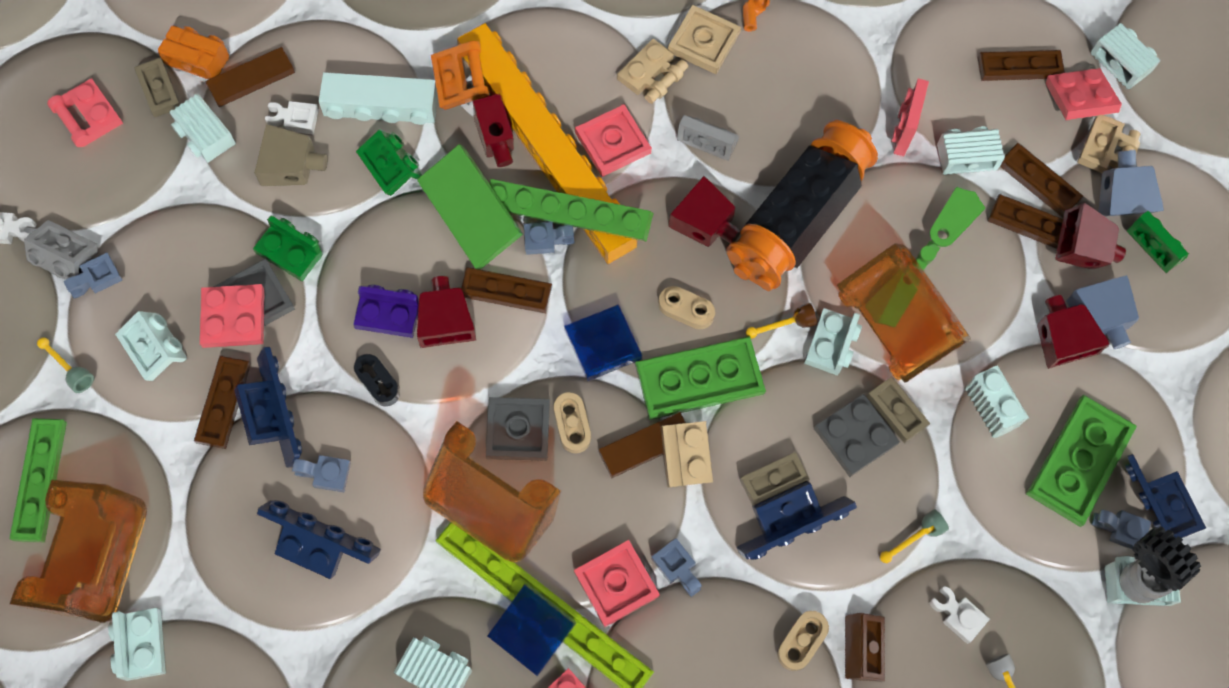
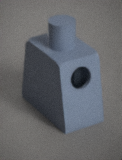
[1098,150,1164,217]
[1066,275,1139,349]

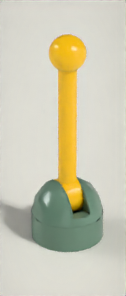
[37,337,94,393]
[880,509,949,563]

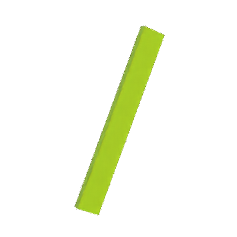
[435,516,654,688]

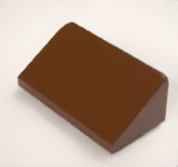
[845,613,885,682]

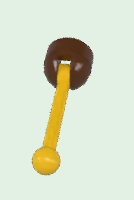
[746,303,817,339]

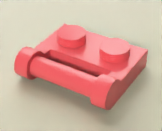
[47,78,123,147]

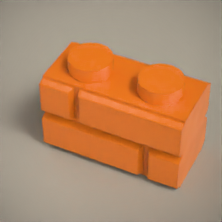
[158,25,229,80]

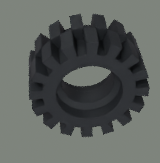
[1133,527,1201,591]

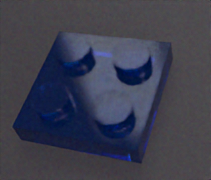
[564,304,642,382]
[487,583,577,676]

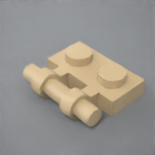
[617,39,688,104]
[1077,115,1141,173]

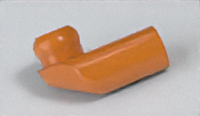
[742,0,770,32]

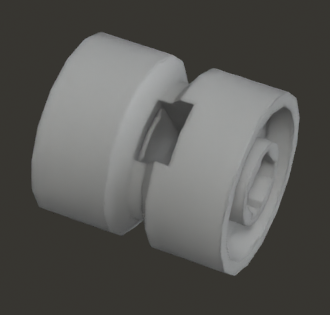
[1119,560,1173,603]

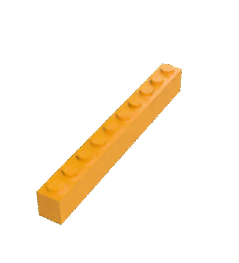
[457,23,637,264]

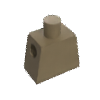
[254,124,328,186]

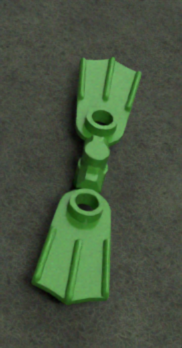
[865,187,986,328]

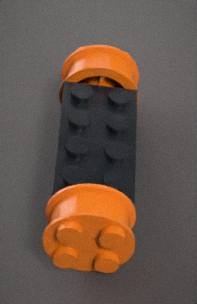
[726,119,878,291]

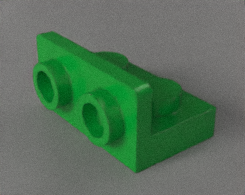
[356,129,422,196]
[1127,211,1189,273]
[253,215,323,282]

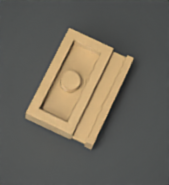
[660,421,713,487]

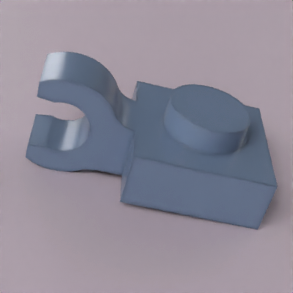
[524,222,575,255]
[64,253,123,299]
[292,455,351,493]
[1091,509,1151,550]
[651,538,702,597]

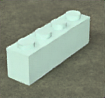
[319,72,438,125]

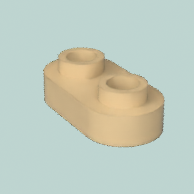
[658,286,715,329]
[554,392,591,453]
[777,611,829,671]

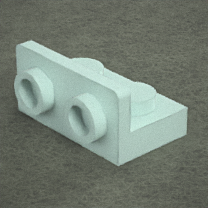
[804,308,862,375]
[115,311,187,381]
[108,608,166,681]

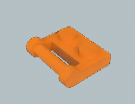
[431,41,489,110]

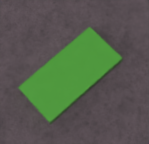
[417,144,523,270]
[635,336,766,420]
[1026,394,1137,527]

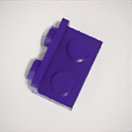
[353,284,419,338]

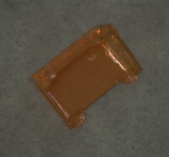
[837,243,971,383]
[423,421,561,562]
[10,480,147,623]

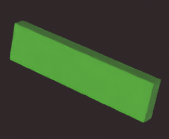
[9,418,67,543]

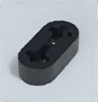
[354,354,400,407]

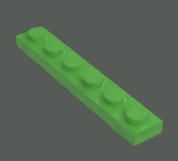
[489,179,654,242]

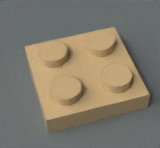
[668,5,741,75]

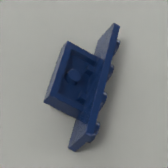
[234,346,302,468]
[1125,454,1207,538]
[736,481,857,560]
[257,500,381,579]

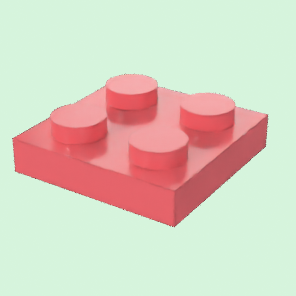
[1046,68,1122,120]
[891,78,929,157]
[575,104,652,177]
[200,284,264,348]
[574,540,660,628]

